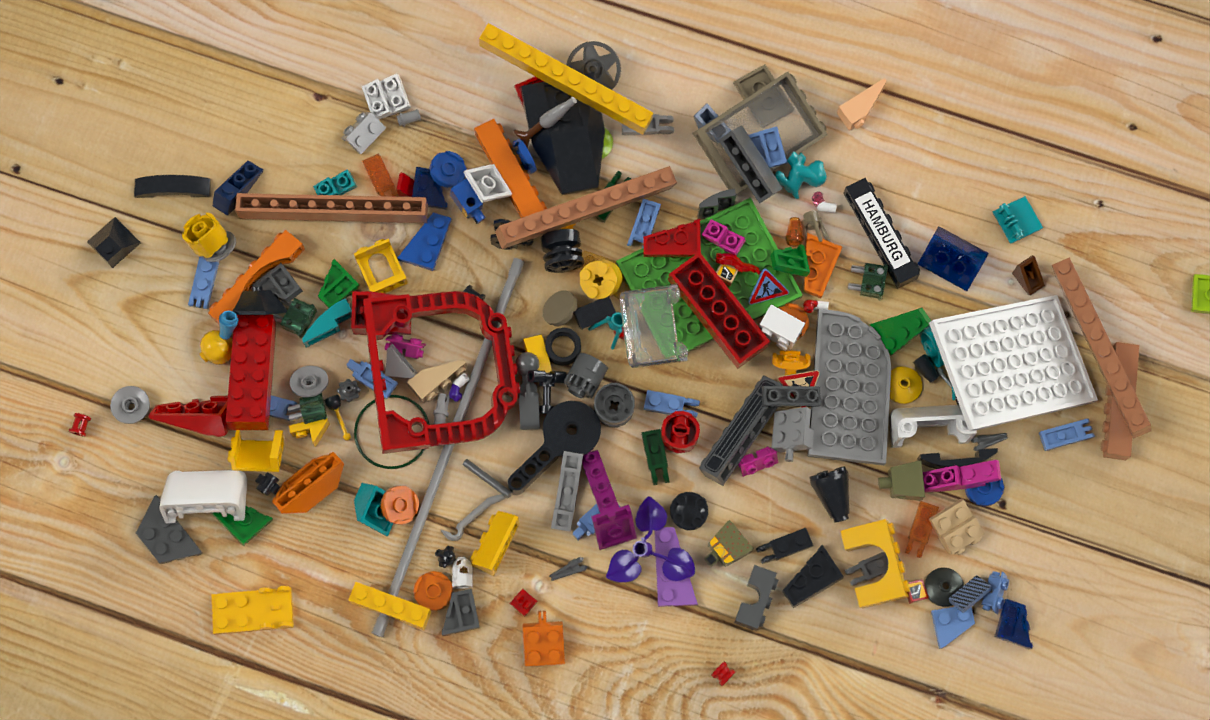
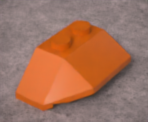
[272,452,344,514]

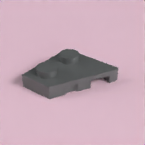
[252,263,303,303]

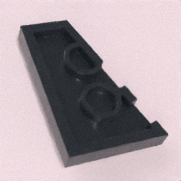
[783,545,844,608]

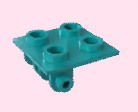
[992,196,1043,244]

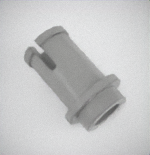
[396,109,421,127]

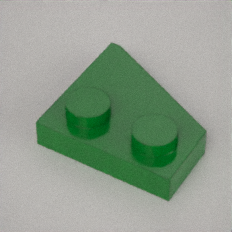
[770,244,810,277]
[318,259,359,308]

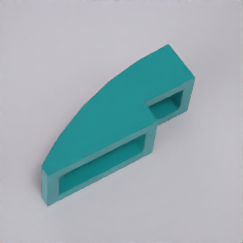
[302,298,352,348]

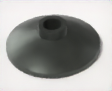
[924,567,964,607]

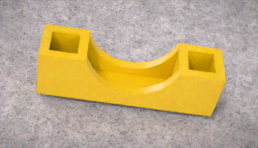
[348,582,432,630]

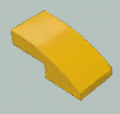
[523,334,552,373]

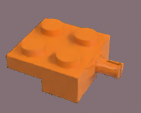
[523,610,565,666]

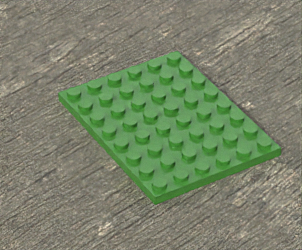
[616,198,803,362]

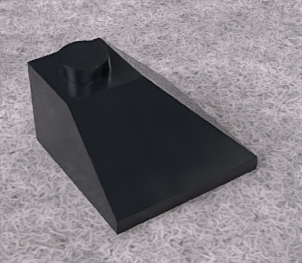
[87,217,141,268]
[233,286,287,315]

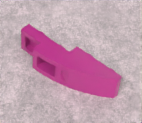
[922,460,1001,492]

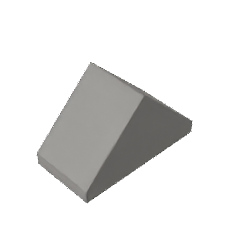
[385,344,417,378]

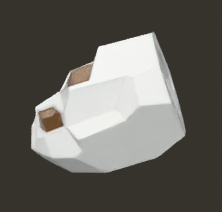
[452,557,473,589]

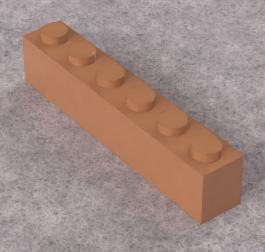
[1101,342,1139,461]

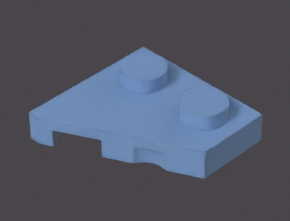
[931,607,975,649]

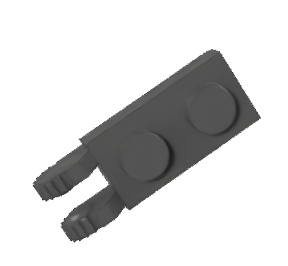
[845,552,901,586]

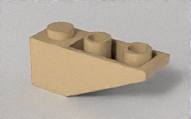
[407,359,467,404]

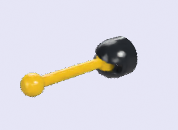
[324,395,351,441]

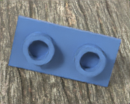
[981,571,1009,614]

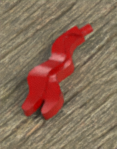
[715,253,761,274]

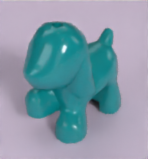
[774,151,827,199]

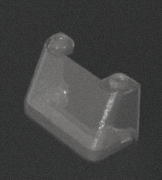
[620,285,688,368]

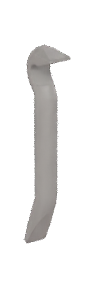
[441,494,506,541]

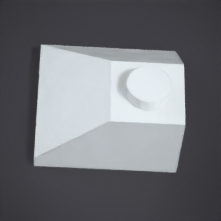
[463,164,512,203]

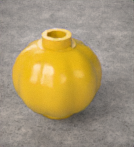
[199,330,233,365]

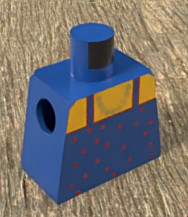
[450,178,486,224]

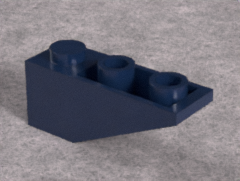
[212,160,263,216]

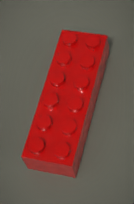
[668,252,770,369]
[226,315,276,430]

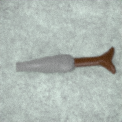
[514,97,577,149]

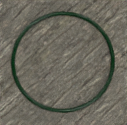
[354,395,430,469]

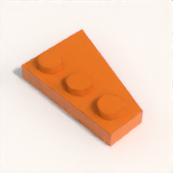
[804,233,842,299]

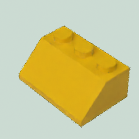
[470,511,520,576]

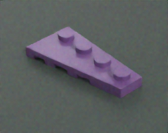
[654,527,698,607]

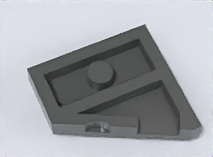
[442,588,480,636]

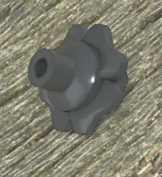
[337,379,361,402]

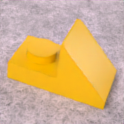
[289,417,330,447]

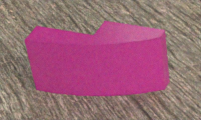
[702,219,746,256]

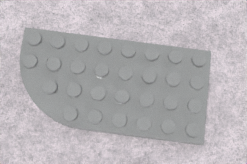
[808,309,891,466]

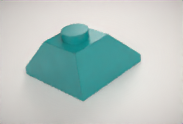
[354,483,393,537]

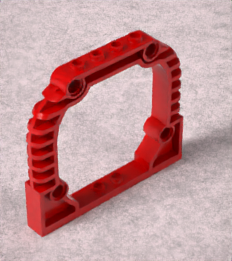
[363,291,520,454]

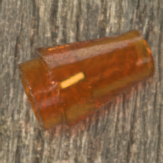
[785,217,804,247]

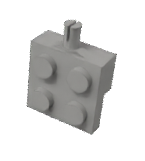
[772,407,814,462]

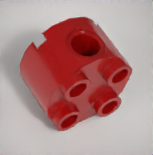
[661,411,700,453]

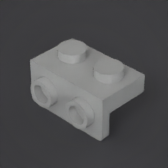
[341,112,386,154]

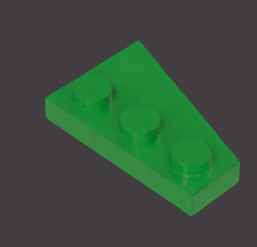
[869,308,931,355]
[211,506,273,547]

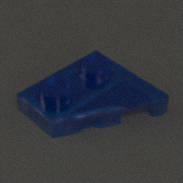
[412,167,448,210]
[995,599,1033,649]

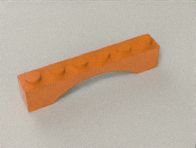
[208,229,305,324]

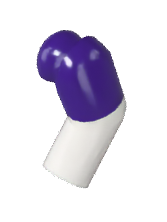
[449,373,470,402]

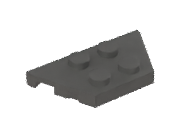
[136,495,203,564]

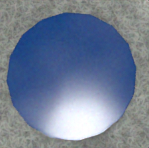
[513,138,537,174]
[429,151,467,188]
[965,478,1004,507]

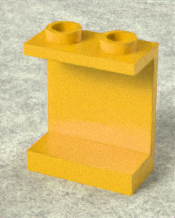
[228,430,285,472]

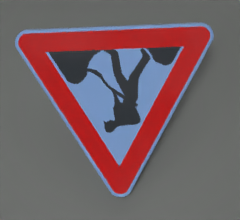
[748,268,789,305]

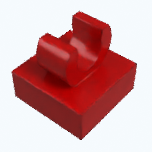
[510,588,538,617]

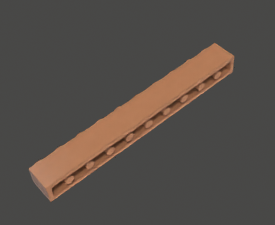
[495,166,677,249]
[235,193,428,223]
[1052,257,1152,439]

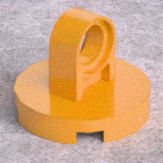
[772,350,811,375]

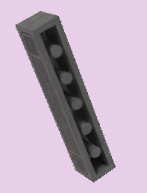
[699,375,783,486]

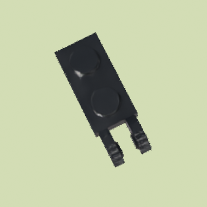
[756,528,814,564]

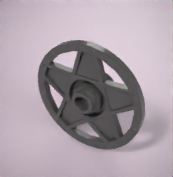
[566,41,621,90]

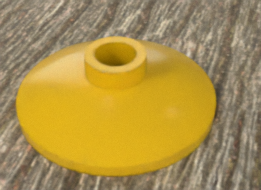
[890,366,922,404]

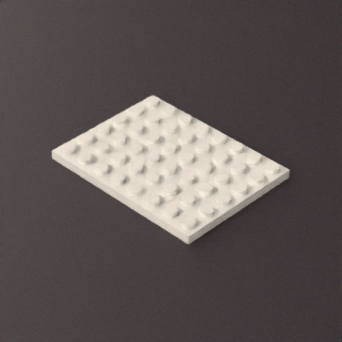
[929,295,1098,432]

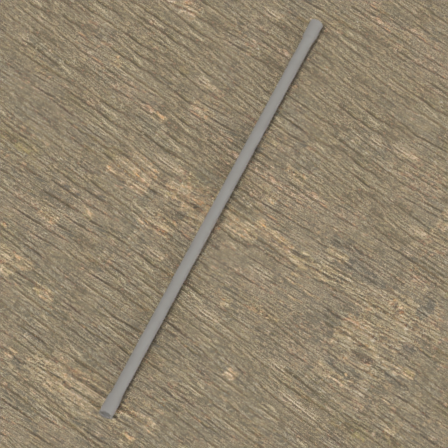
[371,258,524,638]

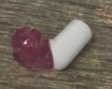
[812,191,837,213]

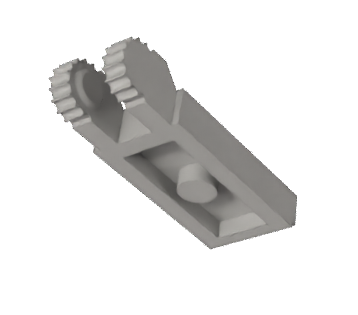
[622,114,674,135]

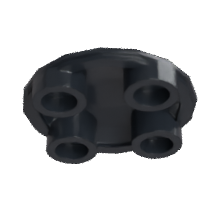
[670,492,708,530]

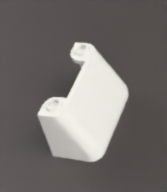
[889,405,977,448]
[159,469,247,523]

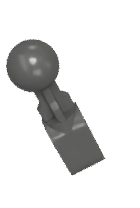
[515,352,540,430]

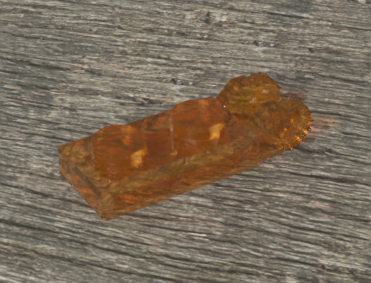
[362,153,398,197]
[905,501,939,558]

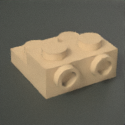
[929,499,985,555]

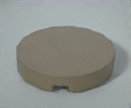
[543,290,577,327]

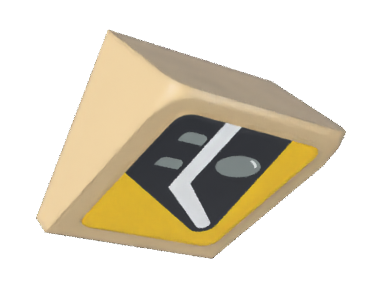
[716,264,738,287]

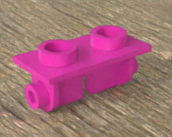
[385,334,426,359]
[738,446,778,477]

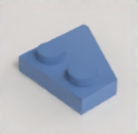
[749,126,787,168]

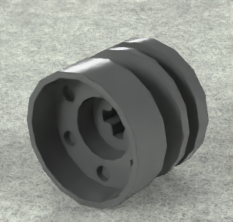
[594,383,635,428]

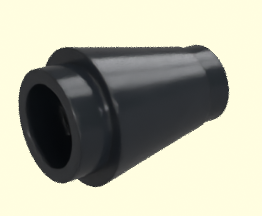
[913,354,939,383]

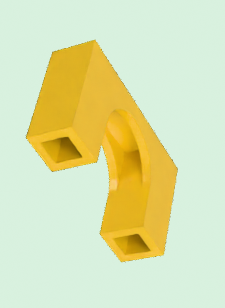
[840,519,910,609]

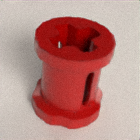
[68,413,91,437]

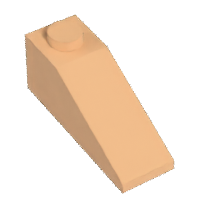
[837,78,886,131]

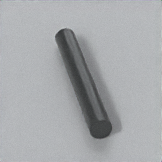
[463,459,512,498]

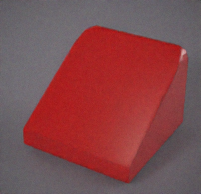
[396,172,415,197]

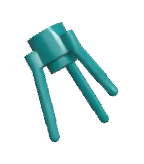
[588,312,626,350]

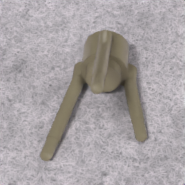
[801,211,831,251]

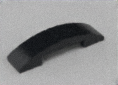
[134,175,211,198]
[917,448,998,469]

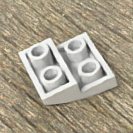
[362,73,411,119]

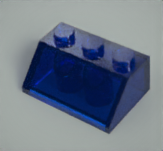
[918,226,989,291]

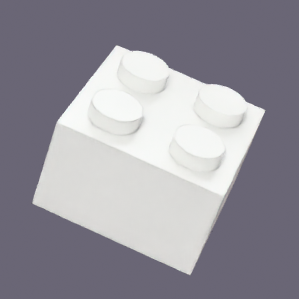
[759,305,805,351]

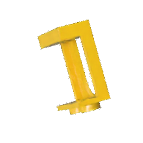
[354,238,408,293]

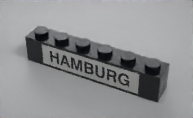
[843,178,920,289]

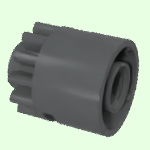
[564,353,608,399]

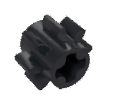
[255,472,280,496]

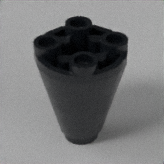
[810,466,850,523]

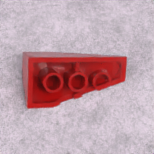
[148,396,229,437]

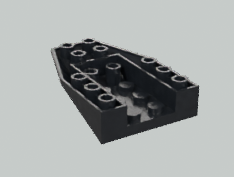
[521,72,605,195]

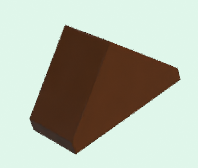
[1012,255,1045,295]

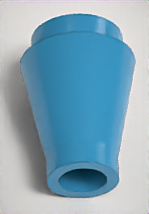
[219,311,238,339]

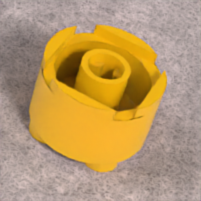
[182,213,228,258]
[580,259,622,299]

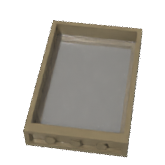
[692,71,828,195]

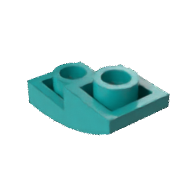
[313,169,358,196]

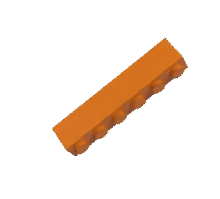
[474,119,547,218]

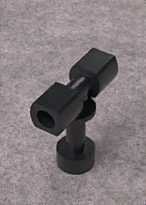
[527,370,567,414]

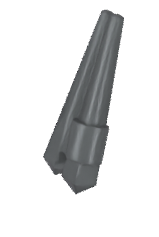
[971,433,1008,451]
[549,557,587,581]

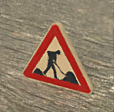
[778,370,820,408]

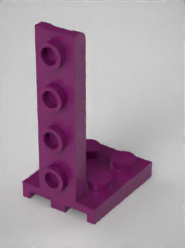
[582,450,637,550]

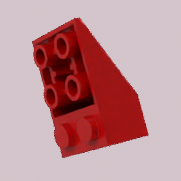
[351,291,411,335]

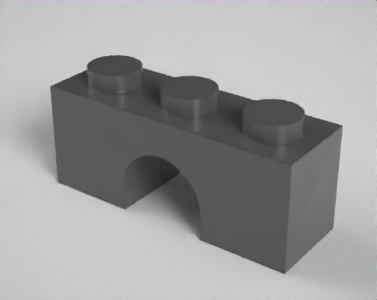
[734,565,779,631]

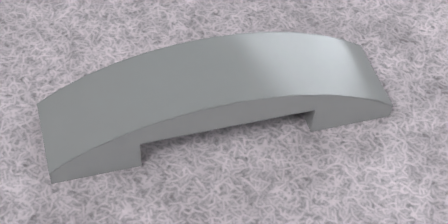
[551,451,583,531]

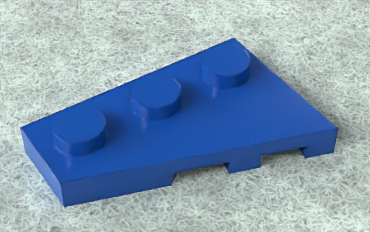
[397,212,451,271]

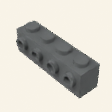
[719,125,783,204]

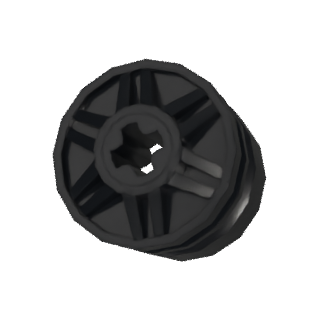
[540,229,584,273]

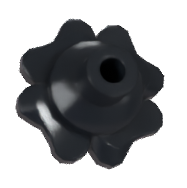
[435,546,456,568]

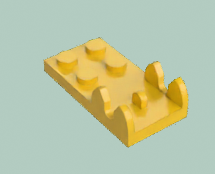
[211,586,294,635]

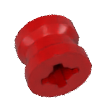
[711,661,736,686]

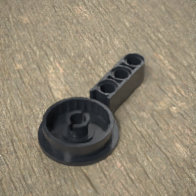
[508,401,601,495]

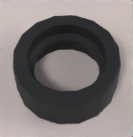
[545,327,581,366]

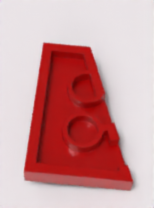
[643,219,701,257]

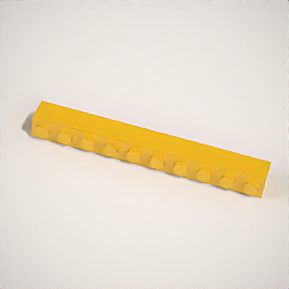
[479,23,653,135]

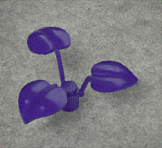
[606,496,695,582]

